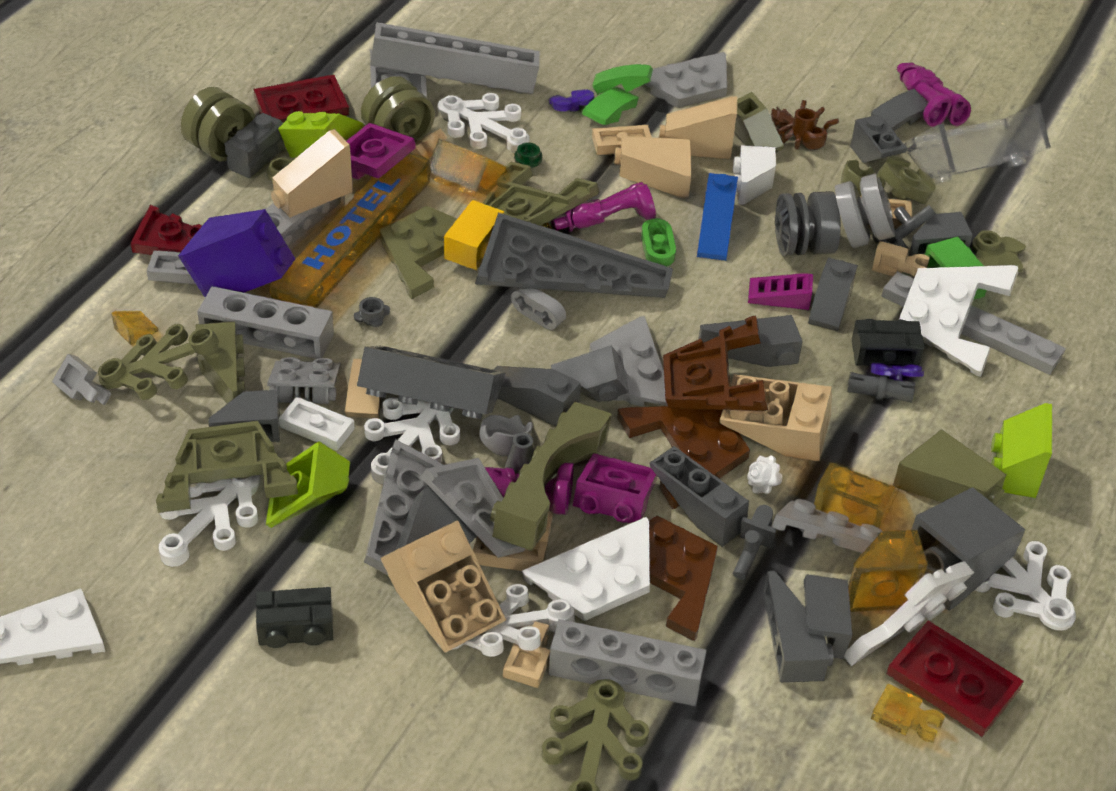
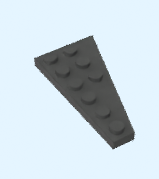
[475,212,673,298]

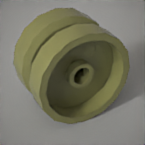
[361,76,435,142]
[181,87,255,161]

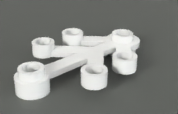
[438,93,529,153]
[364,397,460,484]
[159,475,260,567]
[975,541,1076,630]
[433,584,575,656]

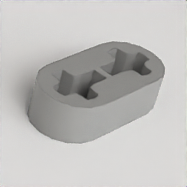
[511,288,566,330]

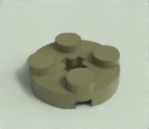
[878,157,936,204]

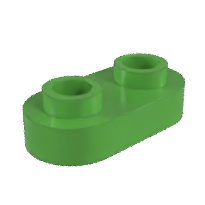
[641,218,676,266]

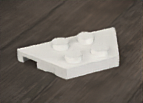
[522,517,650,621]

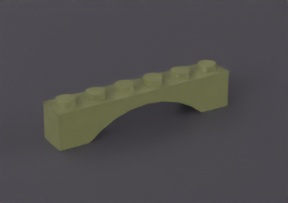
[490,401,612,551]

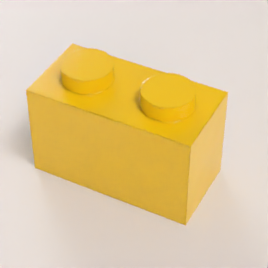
[444,200,505,270]

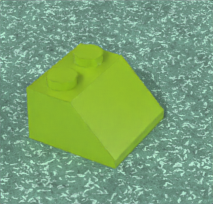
[278,111,365,158]
[991,403,1052,498]

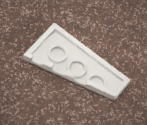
[0,589,105,665]

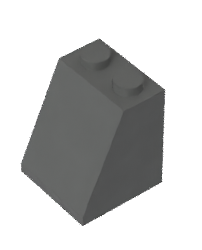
[898,487,1026,611]

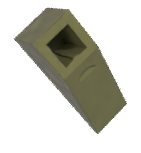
[196,322,246,404]

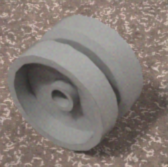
[835,173,895,249]

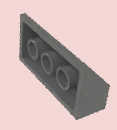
[357,345,506,419]

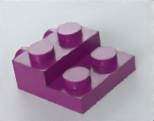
[346,123,416,180]
[573,453,657,523]

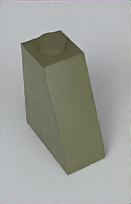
[893,429,1006,505]

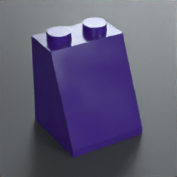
[178,209,295,297]

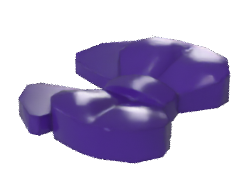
[549,89,595,112]
[871,363,924,381]

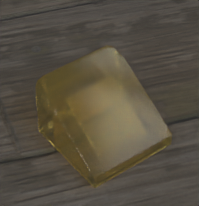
[111,311,159,345]

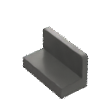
[803,574,852,659]

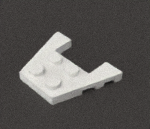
[899,265,1018,377]
[844,561,974,666]

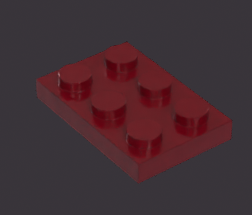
[253,74,350,123]
[886,620,1024,737]

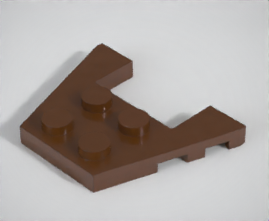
[663,315,768,411]
[617,406,750,509]
[649,516,718,641]

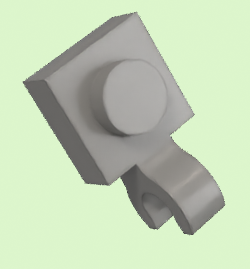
[52,354,111,405]

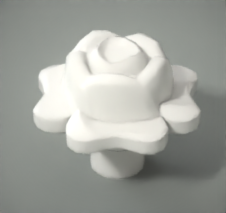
[747,455,782,494]

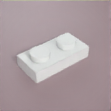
[279,397,355,451]

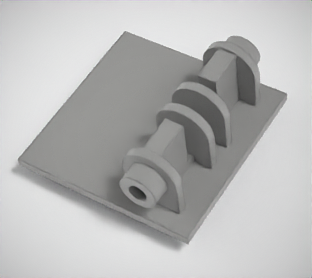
[267,357,341,404]

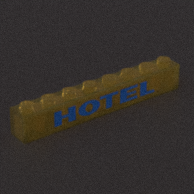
[270,152,430,308]

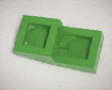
[592,64,653,95]
[582,87,639,125]

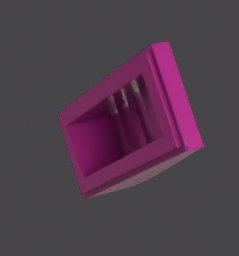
[748,273,813,310]

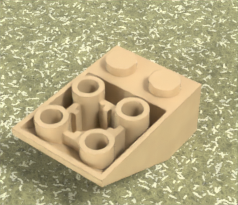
[720,374,832,461]
[380,520,506,652]

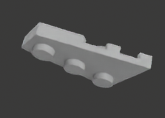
[772,499,889,558]

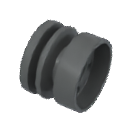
[775,191,841,256]

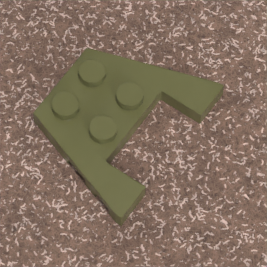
[483,161,600,226]
[379,206,457,299]
[156,421,298,513]

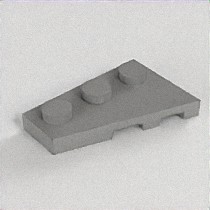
[420,458,525,558]

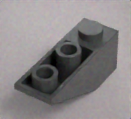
[650,446,749,547]

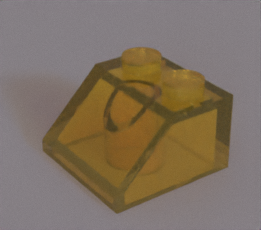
[426,138,507,197]
[814,462,900,529]
[848,530,928,612]

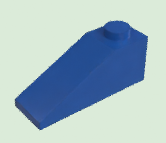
[697,173,738,261]

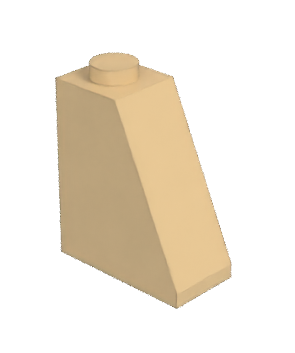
[659,96,737,159]
[271,129,353,218]
[614,136,691,199]

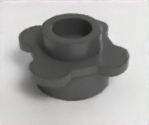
[354,297,390,327]

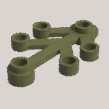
[98,324,219,400]
[542,679,649,791]

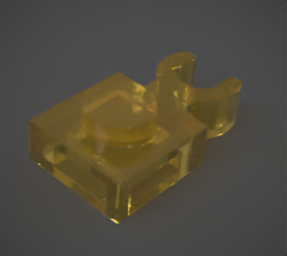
[871,684,945,743]

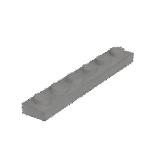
[881,271,1066,375]

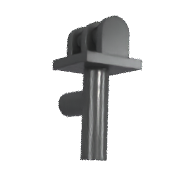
[872,205,936,253]
[733,505,776,580]

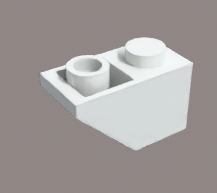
[733,145,776,205]

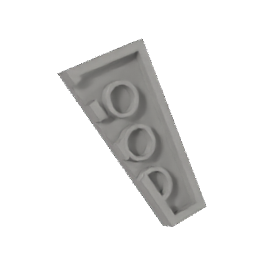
[364,439,443,575]

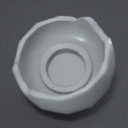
[480,415,533,456]

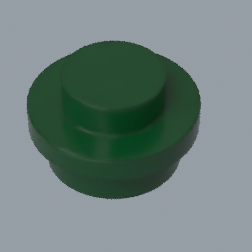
[514,143,543,168]

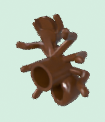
[771,100,839,150]

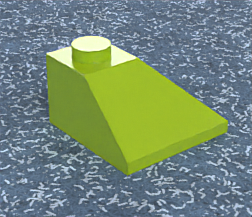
[266,441,350,528]

